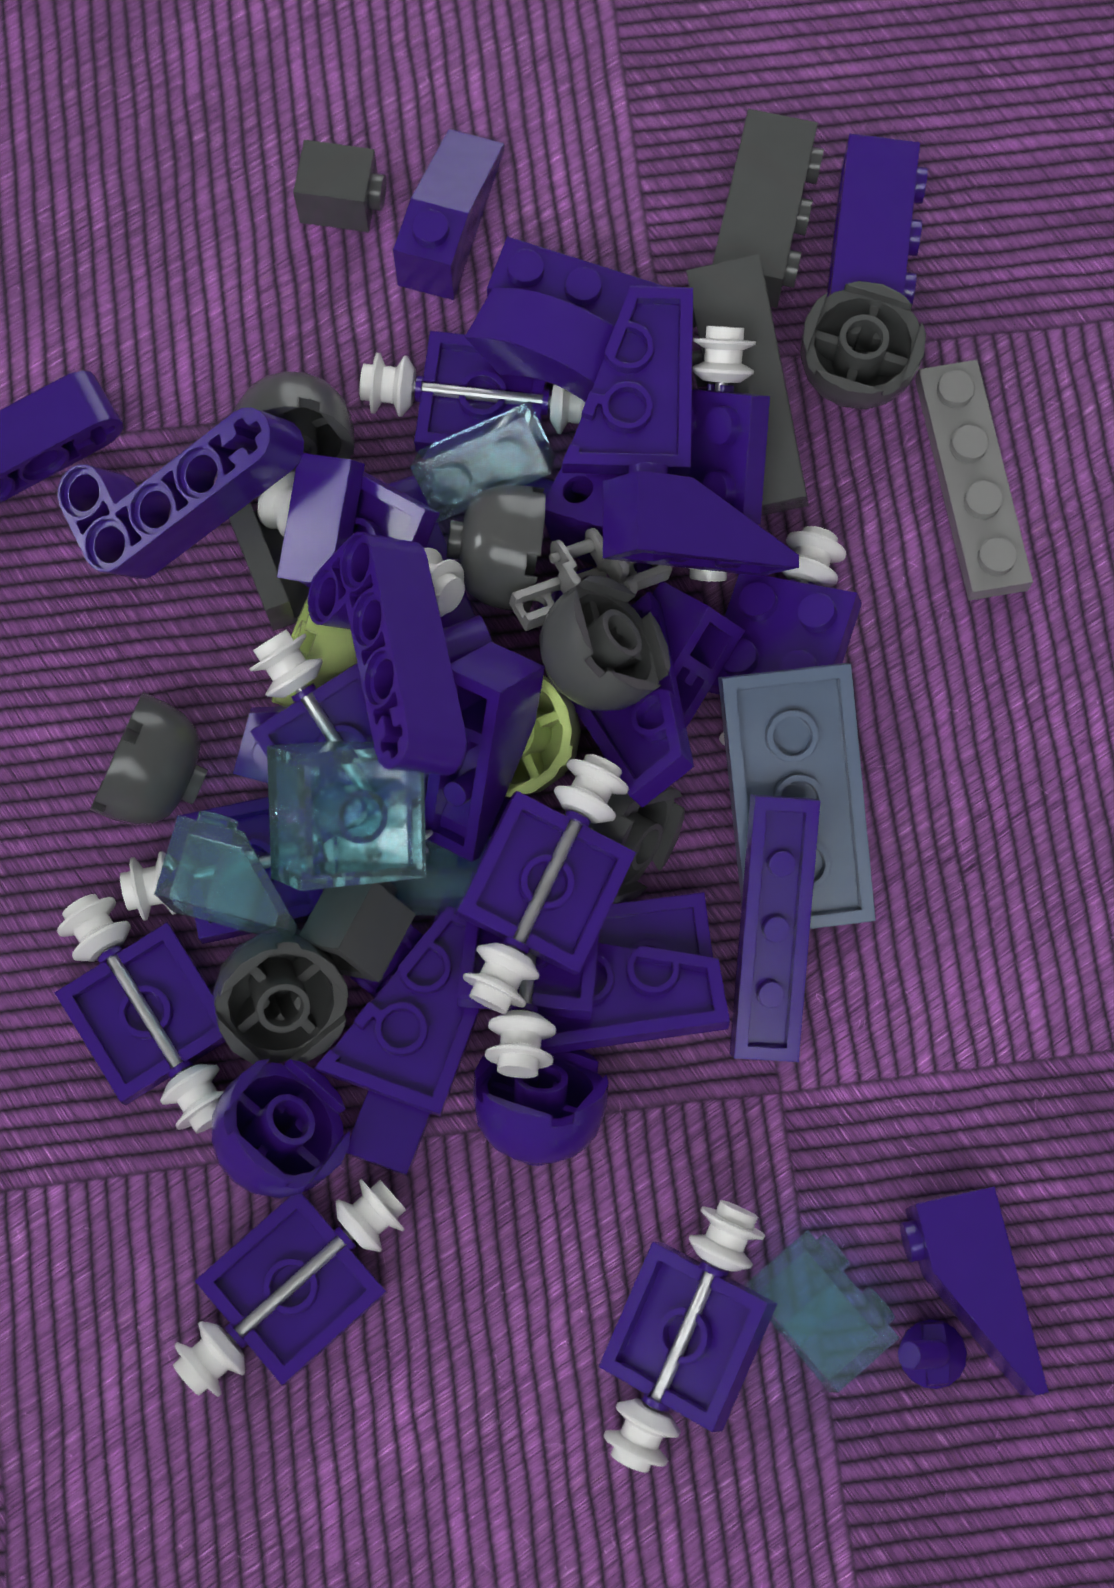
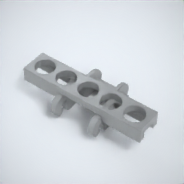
[509,528,672,631]

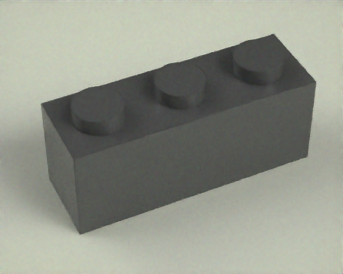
[712,109,824,308]

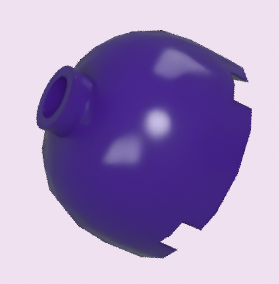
[473,1050,609,1166]
[212,1059,350,1198]

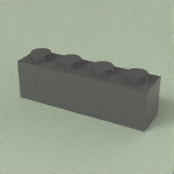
[686,254,809,516]

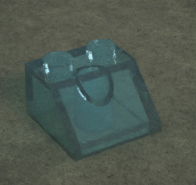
[267,741,426,891]
[154,811,301,939]

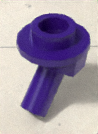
[898,1319,967,1389]

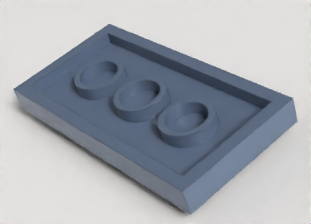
[718,663,876,929]

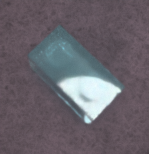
[410,401,555,523]
[743,1230,900,1393]

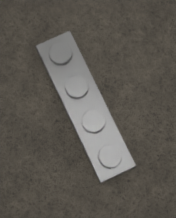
[915,360,1033,601]

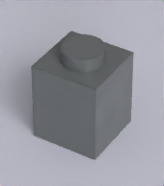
[293,140,386,232]
[299,872,416,982]

